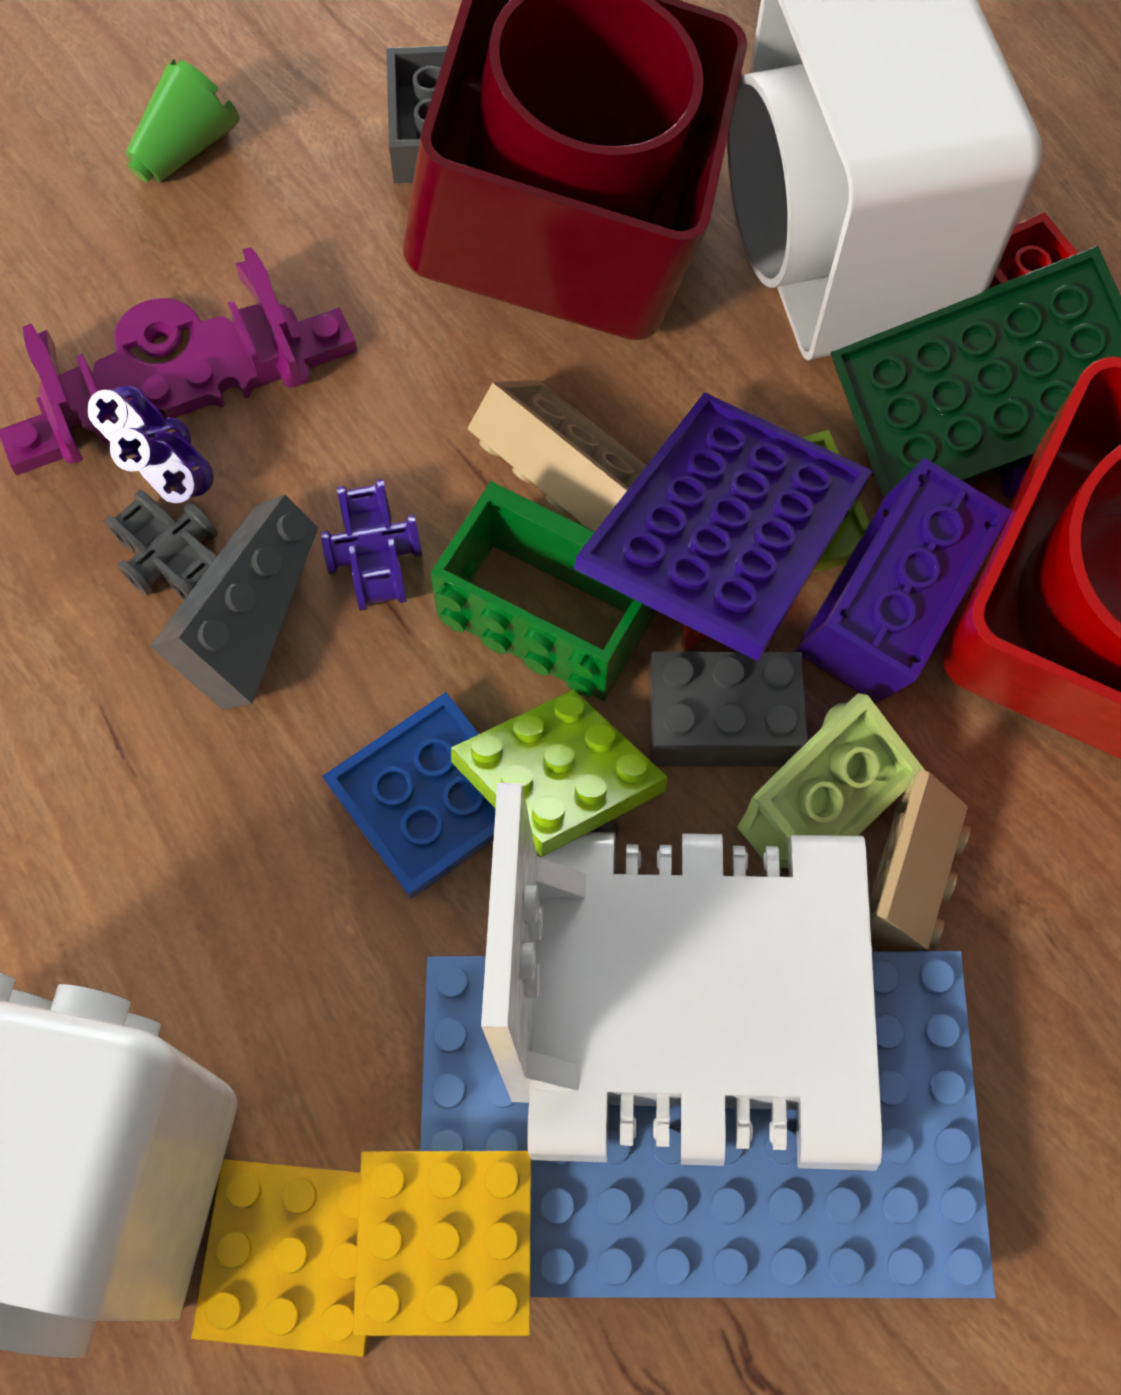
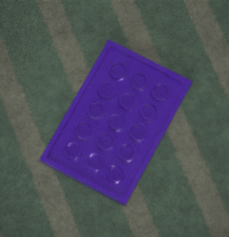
[574,392,872,661]

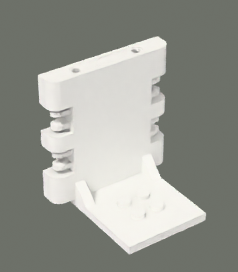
[481,783,882,1171]

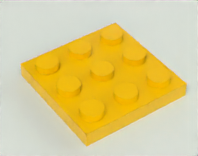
[353,1151,532,1336]
[191,1159,368,1357]

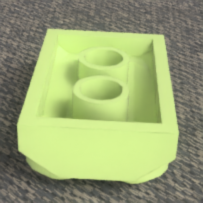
[737,693,925,869]

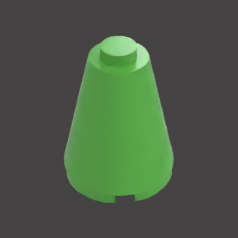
[125,59,240,183]

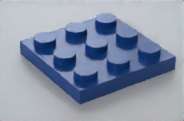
[322,692,496,900]

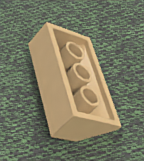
[467,380,647,532]

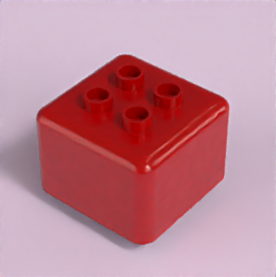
[942,357,1121,759]

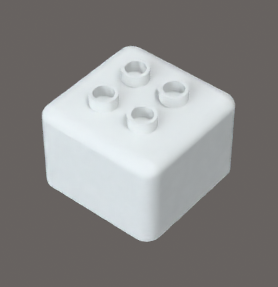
[727,0,1043,360]
[0,973,237,1358]

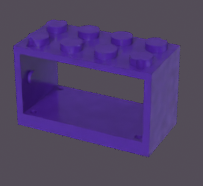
[794,457,1011,703]

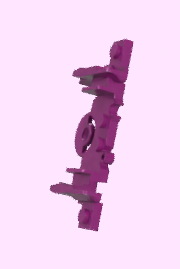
[0,247,357,475]

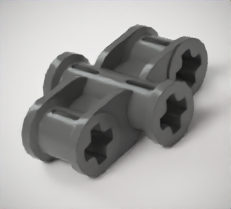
[103,490,218,600]

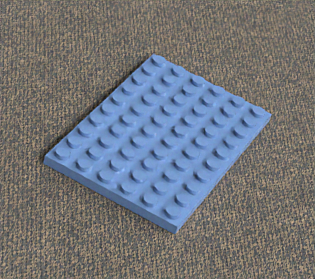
[420,951,995,1298]

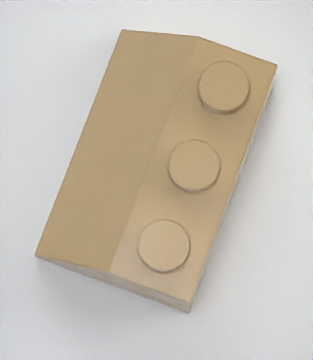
[869,769,971,952]

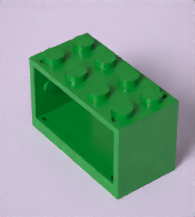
[430,481,657,701]

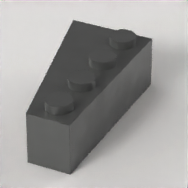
[150,494,318,710]

